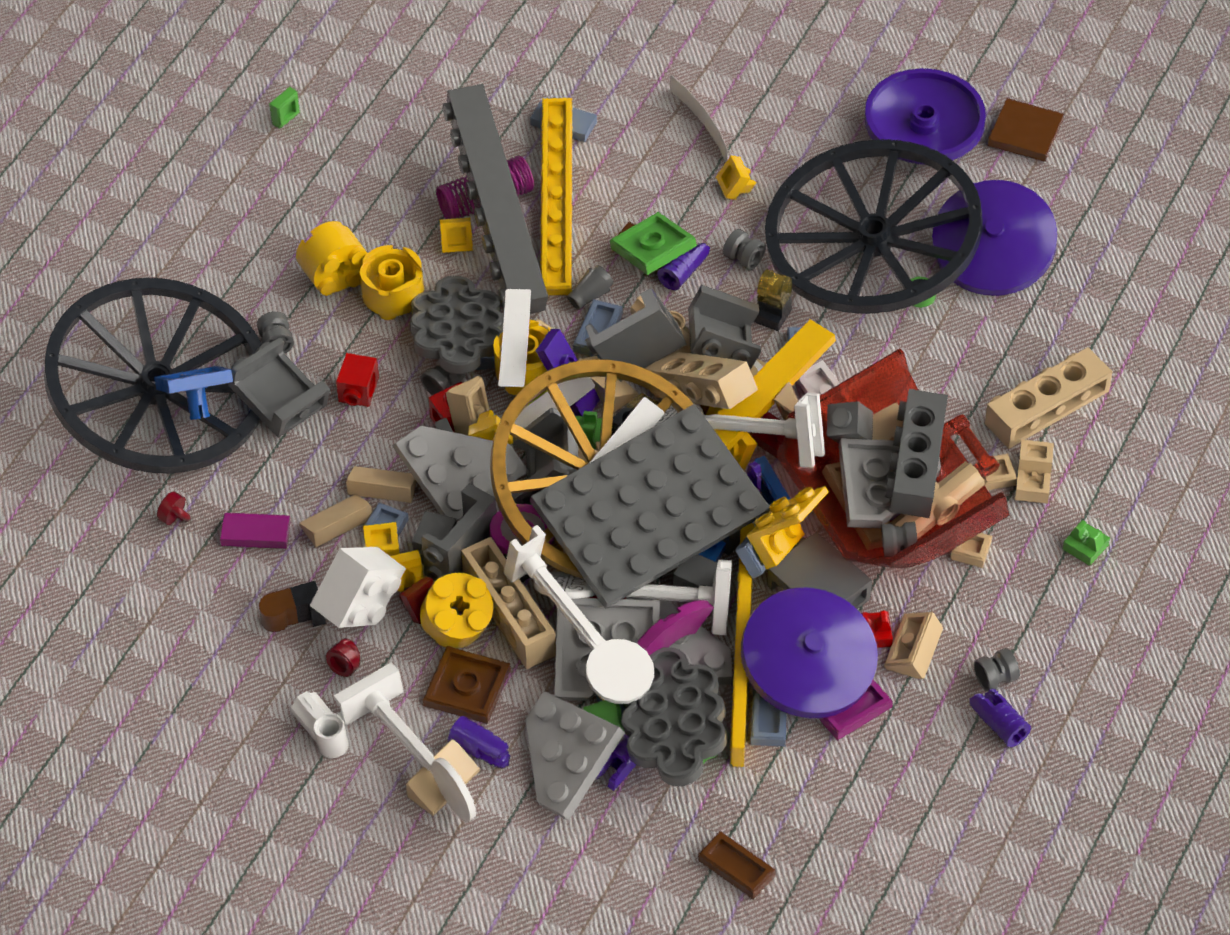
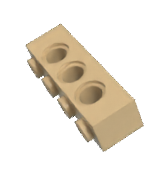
[985,347,1113,449]
[645,351,758,409]
[461,537,556,669]

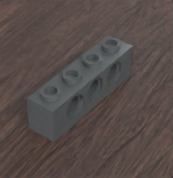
[885,389,948,518]

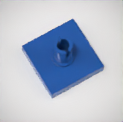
[154,366,233,420]

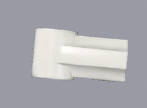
[291,691,349,758]

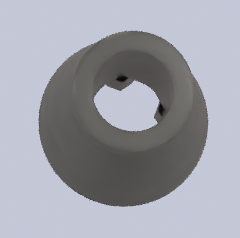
[567,265,614,310]

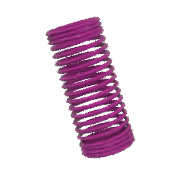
[436,155,534,219]

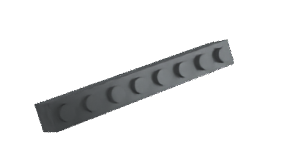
[442,84,548,314]

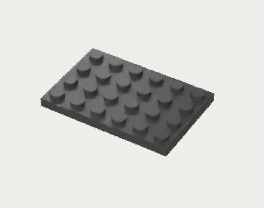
[530,404,770,609]

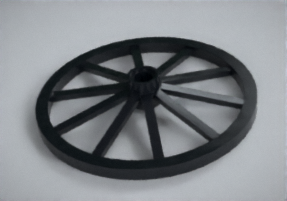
[765,139,983,314]
[44,278,262,474]

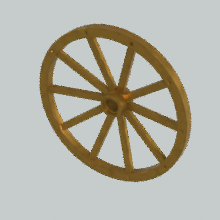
[490,359,693,579]

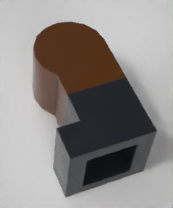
[259,581,326,632]

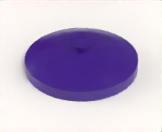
[865,68,986,164]
[932,180,1057,296]
[741,588,878,718]

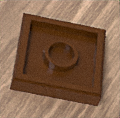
[988,98,1064,162]
[423,646,511,724]

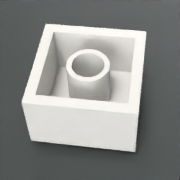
[310,547,406,628]

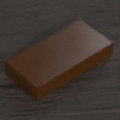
[698,831,776,900]

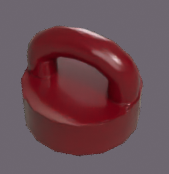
[157,491,191,525]
[326,638,361,677]

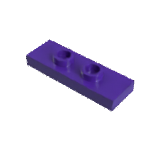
[536,329,600,416]

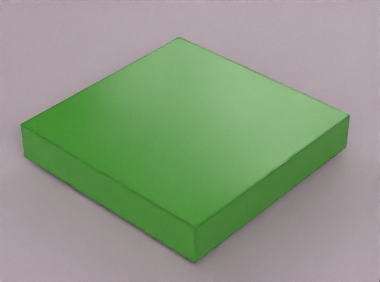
[609,212,697,275]

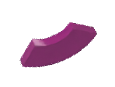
[637,600,714,656]

